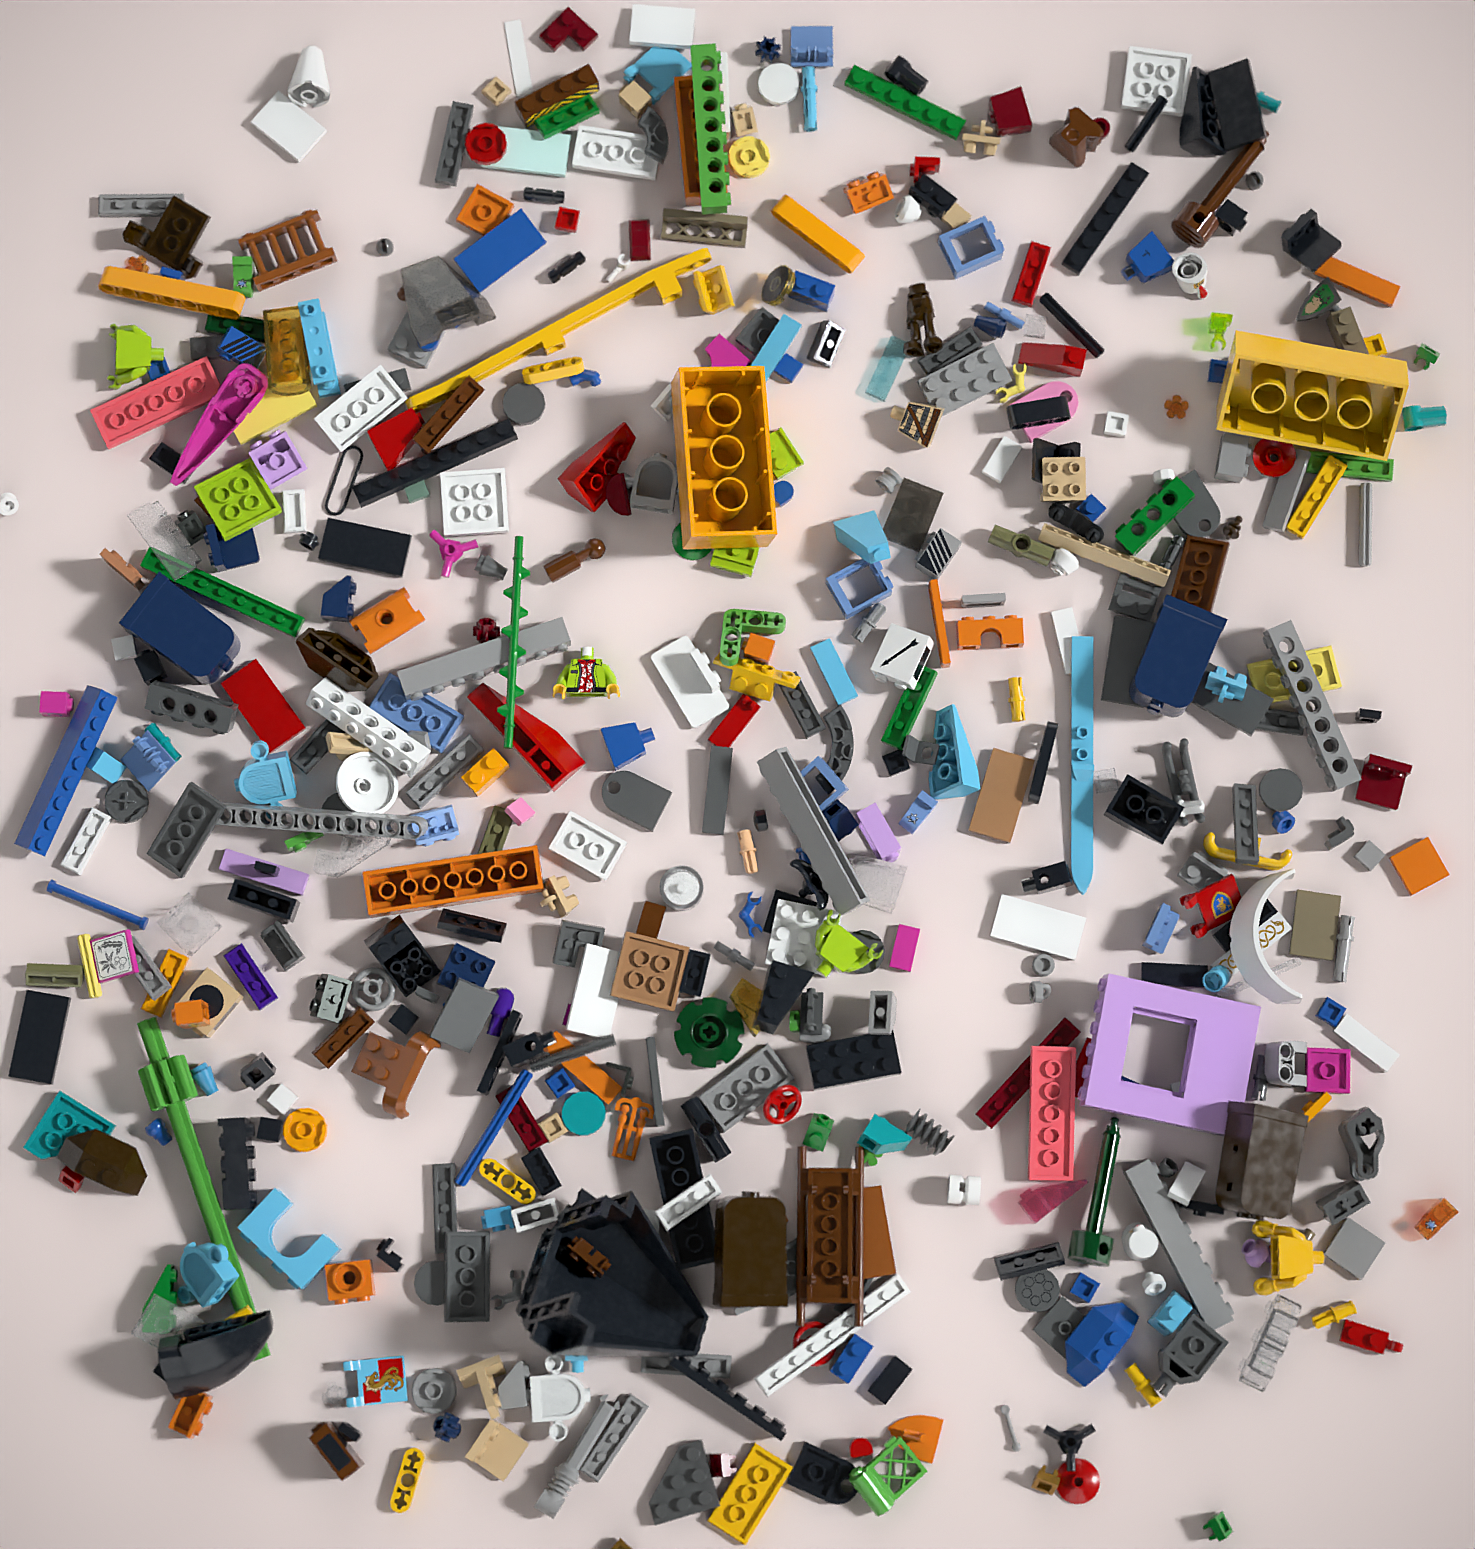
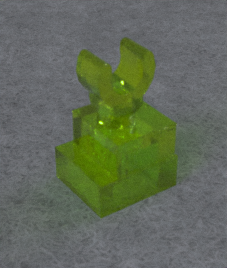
[1208,312,1233,350]

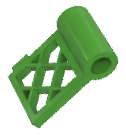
[849,1436,928,1516]

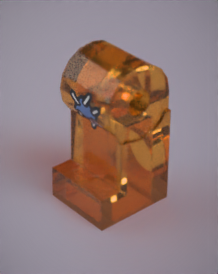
[1414,1198,1459,1240]

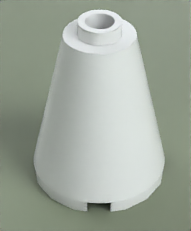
[288,46,330,107]

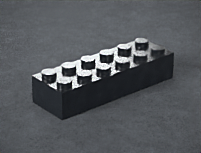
[649,1128,715,1270]

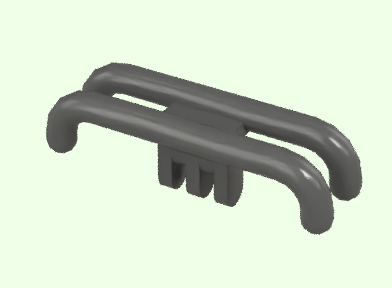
[1162,738,1205,827]

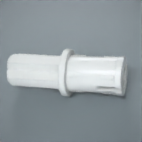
[1178,800,1205,817]

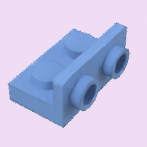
[1142,903,1180,954]

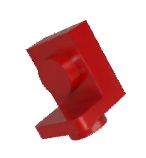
[909,156,940,183]

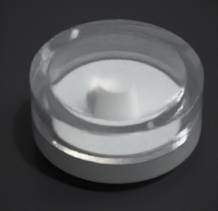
[660,865,704,911]

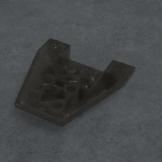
[400,255,496,347]

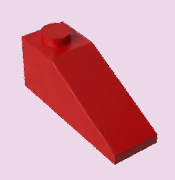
[1018,342,1087,377]

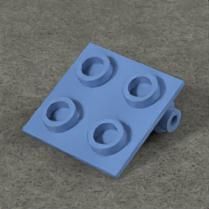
[791,26,833,67]
[121,730,176,792]

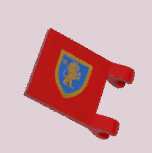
[1180,874,1241,939]

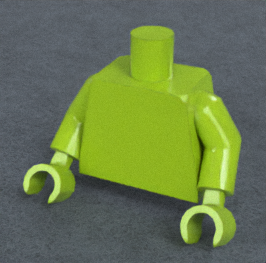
[107,324,164,390]
[815,910,883,978]

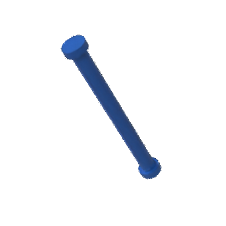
[46,880,149,930]

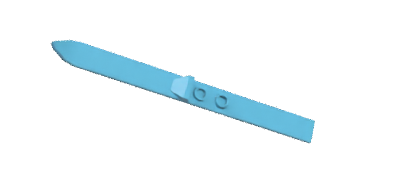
[1071,636,1094,895]

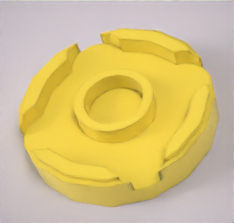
[728,136,770,179]

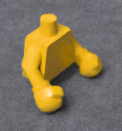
[1252,1220,1324,1296]

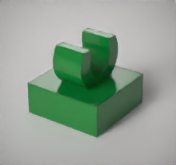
[1414,343,1440,370]
[1203,1511,1233,1542]

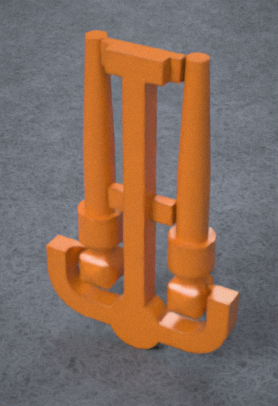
[612,1097,654,1161]

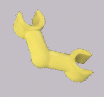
[996,364,1027,403]

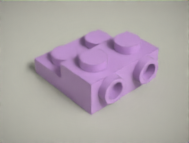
[248,429,308,490]

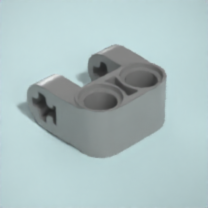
[1265,1041,1307,1087]

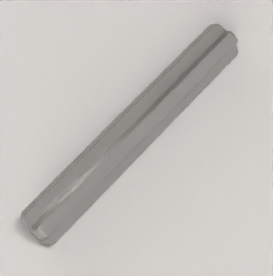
[1359,483,1372,567]

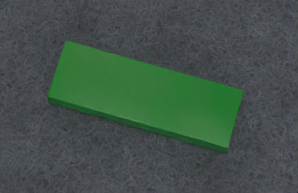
[534,93,600,140]

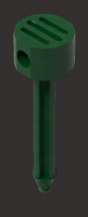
[1067,1117,1122,1267]

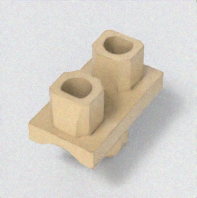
[962,120,1001,156]
[540,875,579,918]

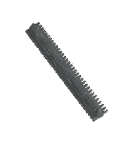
[529,1033,616,1073]

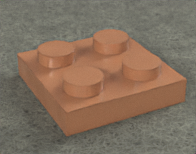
[99,548,145,591]

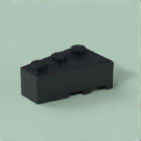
[752,960,815,1035]

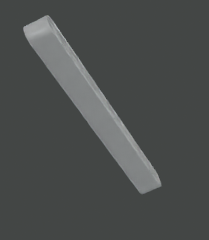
[216,802,428,840]

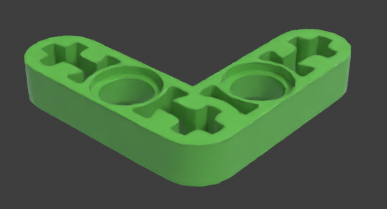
[720,609,786,666]

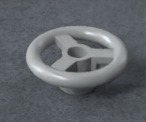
[352,967,396,1011]

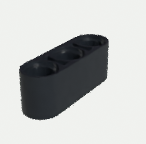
[1006,396,1071,430]

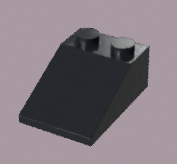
[1104,774,1185,845]

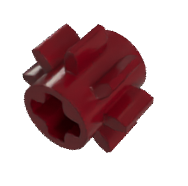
[473,618,500,643]

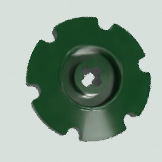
[674,997,745,1069]

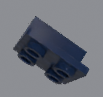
[436,943,495,990]

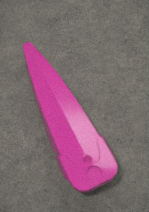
[170,363,269,486]

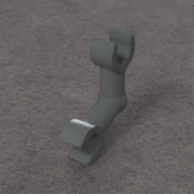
[491,1270,525,1310]

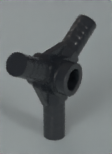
[1043,1424,1096,1471]

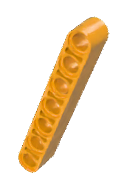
[98,266,246,319]

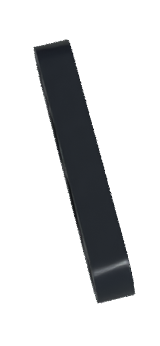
[1027,721,1058,804]

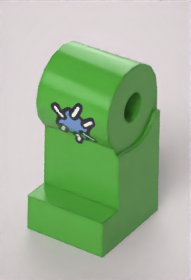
[232,256,255,298]

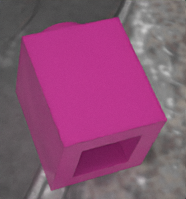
[39,691,74,717]

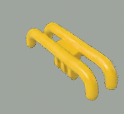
[1203,832,1292,871]

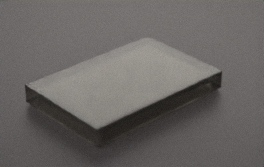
[883,478,944,552]

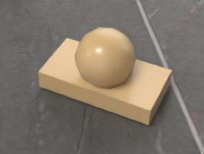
[325,732,373,761]

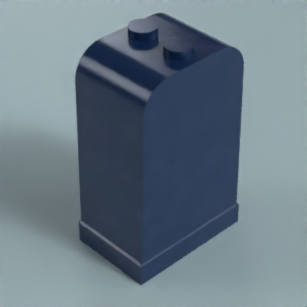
[119,572,241,685]
[1129,594,1228,717]

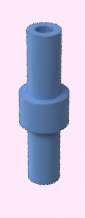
[984,302,1025,329]

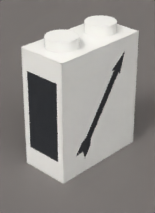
[870,623,935,690]

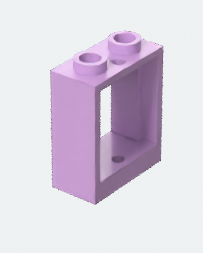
[855,803,901,865]

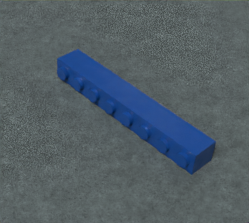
[14,685,118,856]

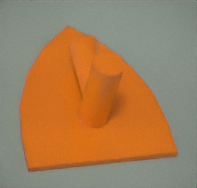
[888,1415,944,1463]

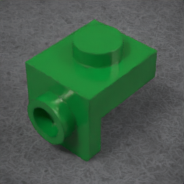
[802,1113,834,1152]

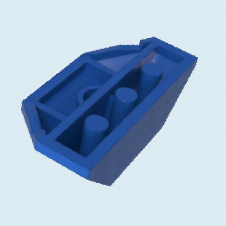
[1065,1302,1139,1387]

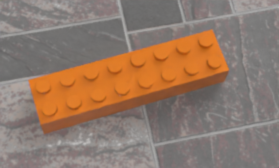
[363,845,544,918]

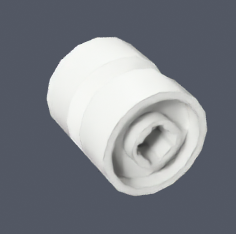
[947,1174,981,1205]

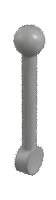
[1001,1405,1021,1452]

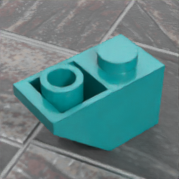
[857,1114,912,1155]

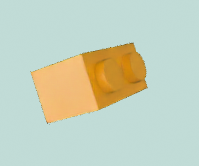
[461,748,510,797]

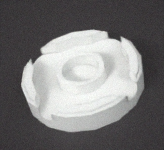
[758,63,800,105]

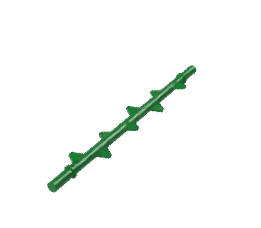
[497,536,530,749]

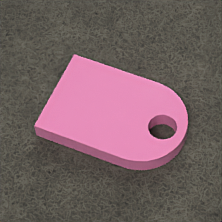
[1010,381,1078,442]

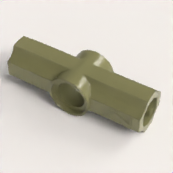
[988,524,1055,567]

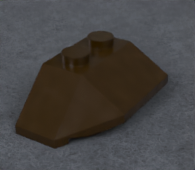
[296,628,379,692]
[57,1128,148,1196]

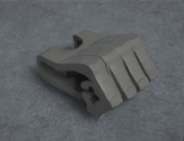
[1338,1107,1385,1181]

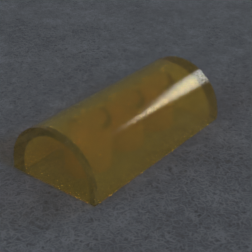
[263,306,312,396]

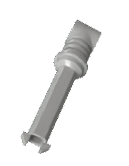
[534,1394,620,1519]

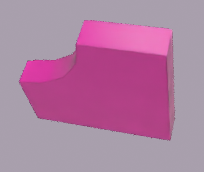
[705,334,751,367]

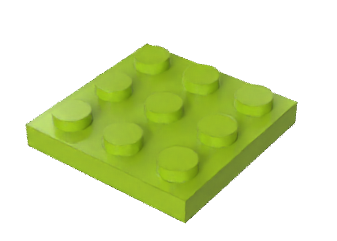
[194,457,282,542]

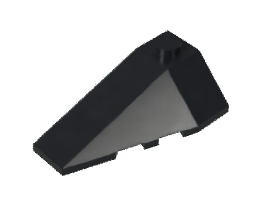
[1179,66,1226,156]

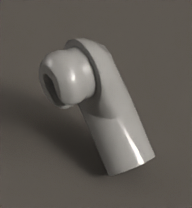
[799,1024,831,1044]

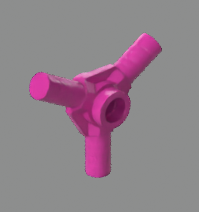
[429,530,478,578]

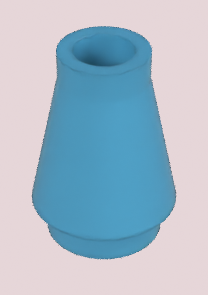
[190,1062,219,1096]

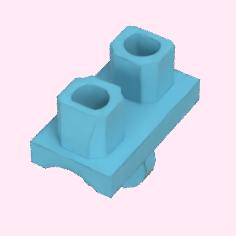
[1205,666,1248,703]

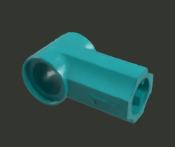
[1402,405,1447,431]

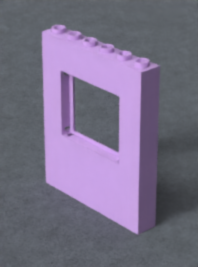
[1078,974,1261,1136]

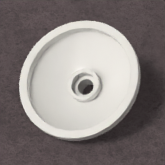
[336,752,398,814]

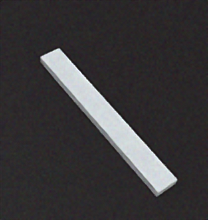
[754,1274,911,1397]

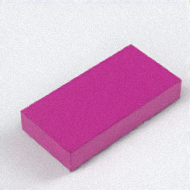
[889,924,920,972]

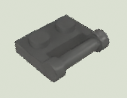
[1108,573,1162,621]

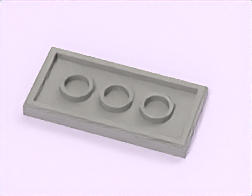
[698,1044,795,1133]

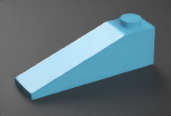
[928,704,980,799]

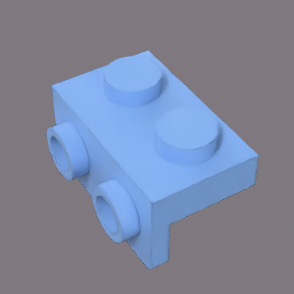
[410,805,459,846]

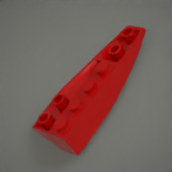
[467,683,586,792]

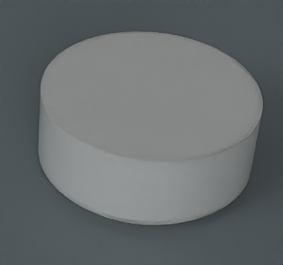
[1032,954,1055,977]

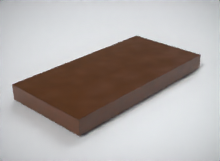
[1171,535,1230,613]

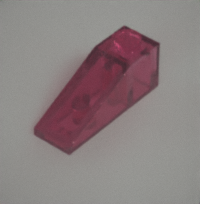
[1017,1179,1088,1224]

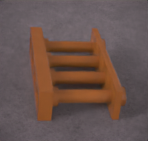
[238,209,337,292]

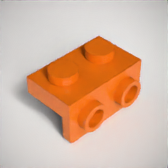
[168,1392,213,1439]

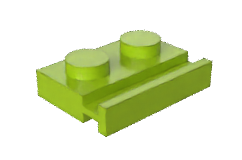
[770,427,804,480]
[710,547,760,577]

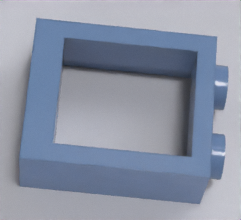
[938,216,1004,279]
[825,558,893,620]
[800,756,849,811]

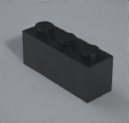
[227,878,300,923]

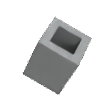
[498,1361,531,1410]

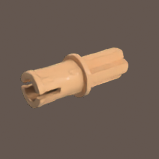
[737,830,758,874]

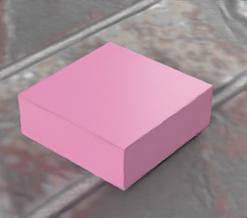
[505,797,536,826]

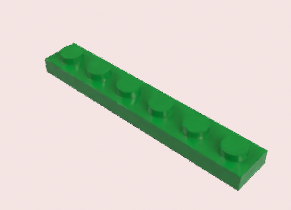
[844,65,966,140]

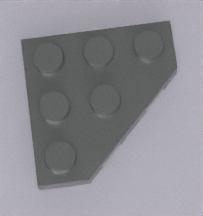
[649,1440,720,1526]

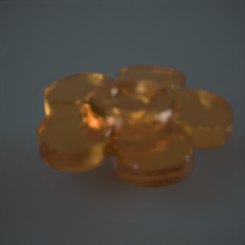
[126,256,149,273]
[1164,395,1189,419]

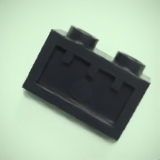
[908,174,958,220]

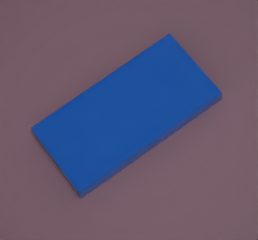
[453,209,547,293]

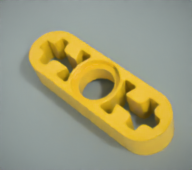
[522,357,584,384]
[479,1158,536,1204]
[390,1447,425,1513]

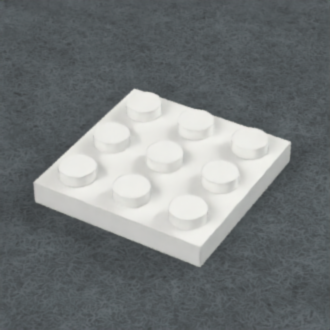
[1121,46,1192,117]
[440,468,509,537]
[765,899,842,977]

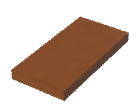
[852,1185,896,1280]

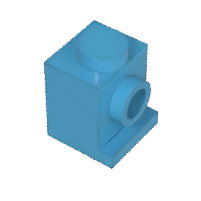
[481,1206,516,1232]

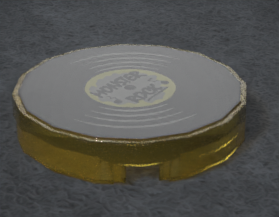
[761,265,795,306]

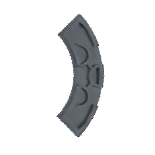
[815,704,854,795]

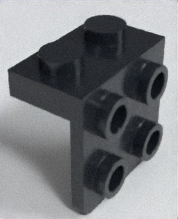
[1281,209,1342,272]

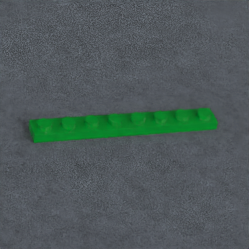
[140,547,305,638]

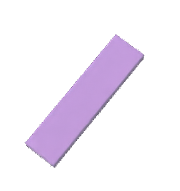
[219,849,310,896]

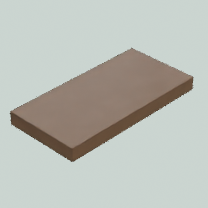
[968,748,1035,843]

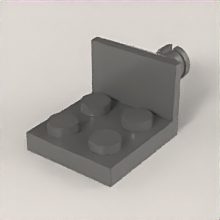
[1152,1313,1229,1397]

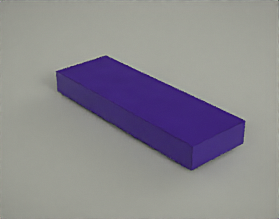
[223,943,278,1010]

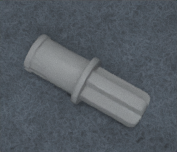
[851,602,886,643]

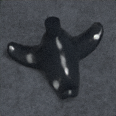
[790,859,829,911]

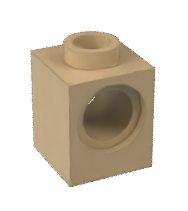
[619,80,652,119]

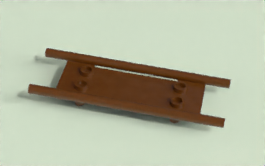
[796,1146,864,1327]

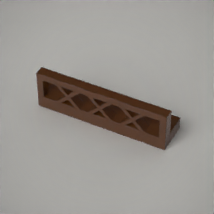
[412,375,485,455]

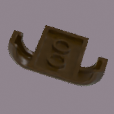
[122,195,211,279]

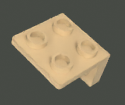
[1040,457,1086,502]
[465,1418,529,1481]

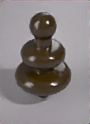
[1223,516,1243,540]

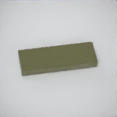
[477,805,513,854]

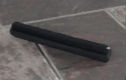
[1039,292,1105,358]

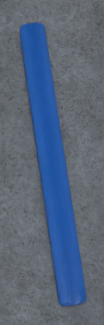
[455,1069,533,1187]

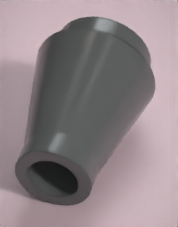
[474,554,508,580]

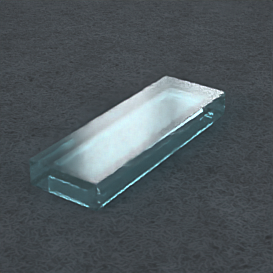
[865,336,906,402]

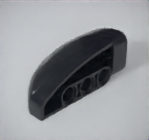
[157,1310,274,1399]

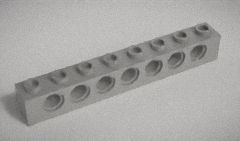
[1263,620,1362,791]

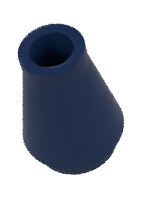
[974,315,1007,339]

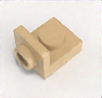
[730,103,758,137]

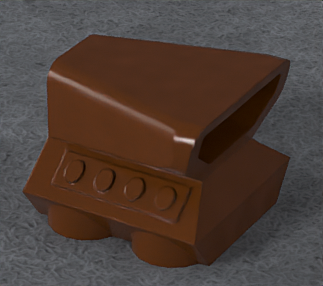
[1049,107,1104,168]

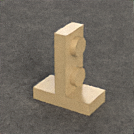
[457,1355,506,1419]

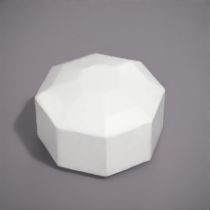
[1153,469,1175,485]

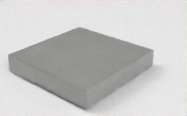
[1324,1217,1385,1280]

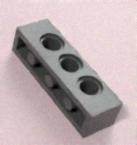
[145,680,239,734]

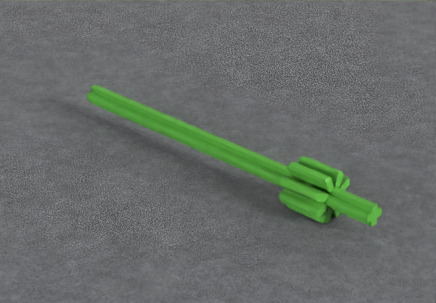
[137,1017,271,1362]

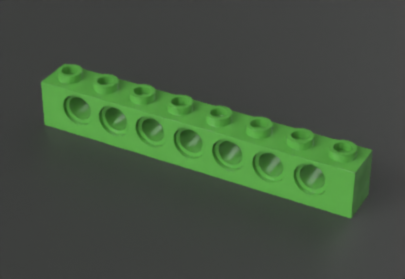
[690,43,731,215]

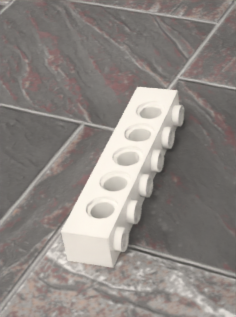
[306,677,431,778]

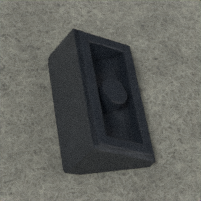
[806,320,846,368]

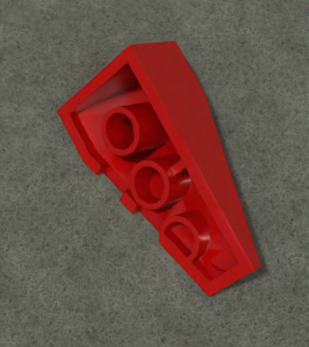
[558,422,636,513]

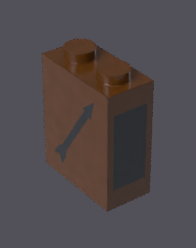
[309,1422,365,1481]

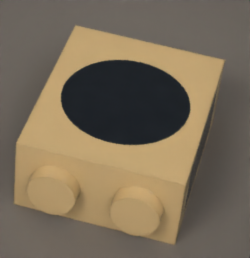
[173,967,244,1038]

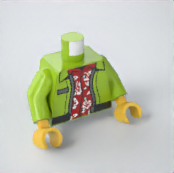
[552,647,620,699]

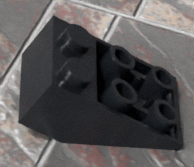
[364,915,441,997]

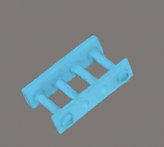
[298,298,341,398]

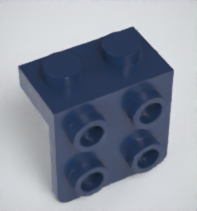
[203,523,260,572]

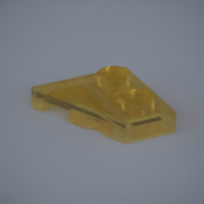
[729,978,762,1037]

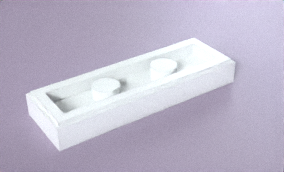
[1051,607,1079,675]
[60,807,112,875]
[1332,1014,1400,1073]
[655,1174,723,1231]

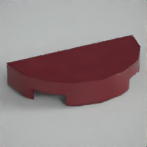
[606,472,632,516]

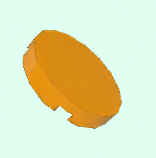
[283,1108,327,1152]

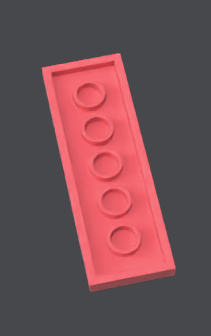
[90,356,221,449]
[1028,1046,1076,1181]

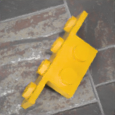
[713,652,801,702]

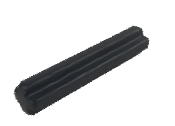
[1125,95,1168,153]

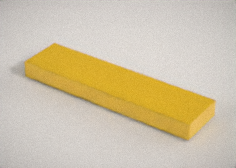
[1285,455,1348,539]

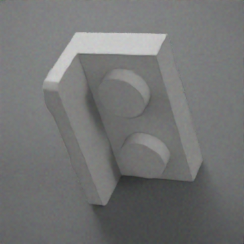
[1177,852,1229,890]

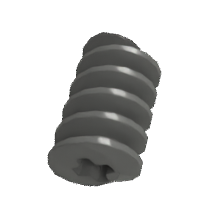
[905,1109,955,1156]

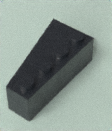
[218,1117,257,1210]

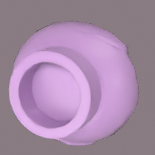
[1242,1239,1271,1268]

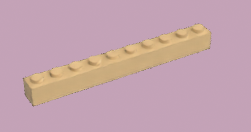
[1038,523,1171,587]

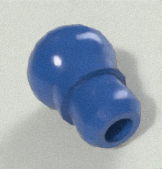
[145,1118,172,1146]

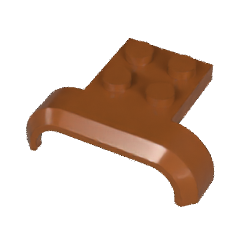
[351,1031,441,1119]

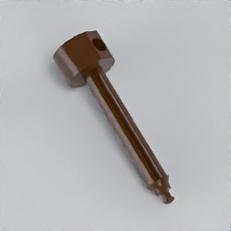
[1171,131,1269,248]

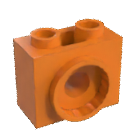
[325,1259,376,1305]

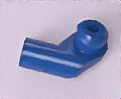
[568,369,601,387]

